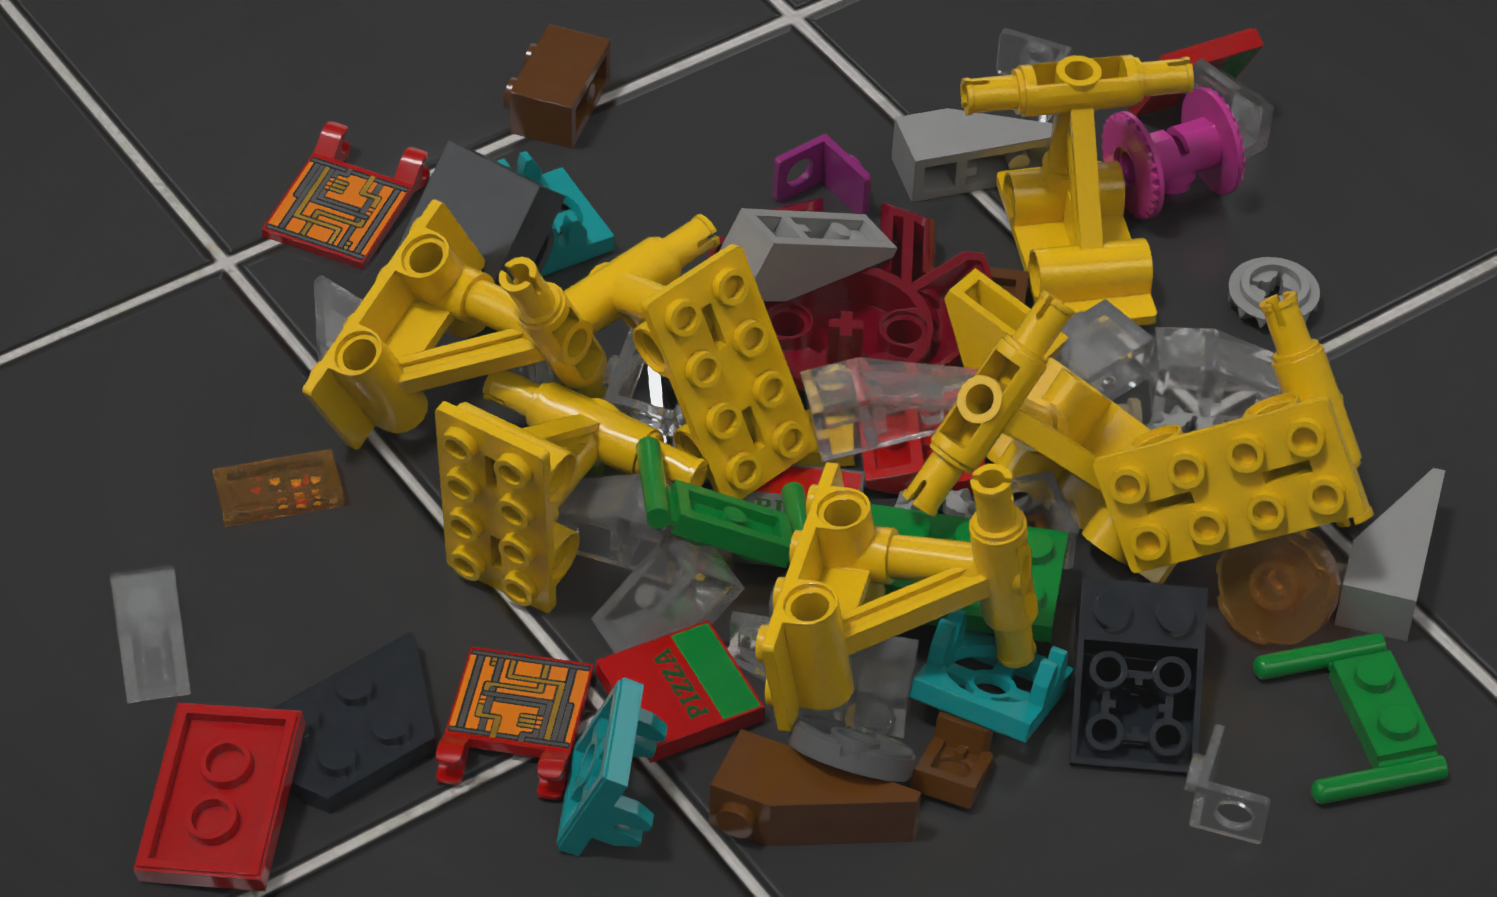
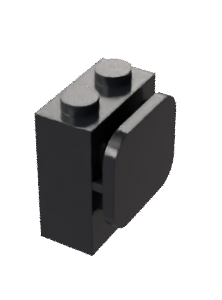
[393,140,566,286]

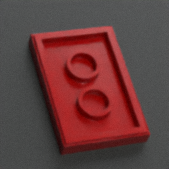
[133,702,306,891]

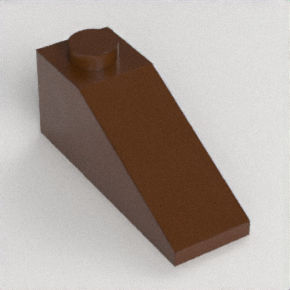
[709,729,921,846]

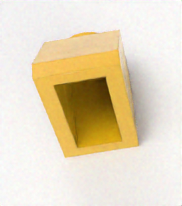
[944,268,1069,378]

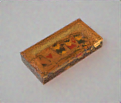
[212,449,344,527]

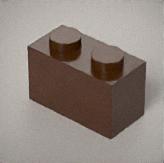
[503,24,611,149]

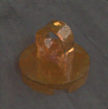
[1215,529,1341,645]

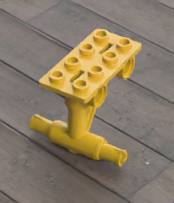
[960,54,1194,334]
[302,199,620,450]
[528,214,817,500]
[902,290,1177,584]
[1093,291,1374,573]
[435,369,708,614]
[755,462,1038,732]

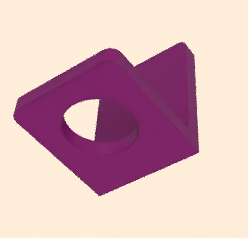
[772,133,871,215]

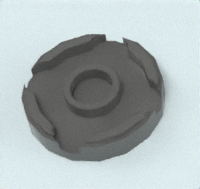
[787,715,916,782]

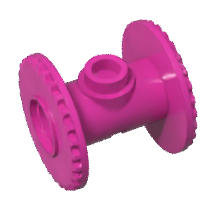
[1101,87,1246,219]

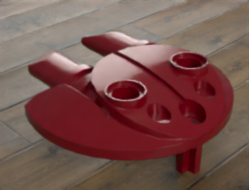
[706,198,992,397]

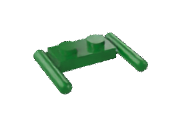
[636,437,807,568]
[1253,632,1448,805]

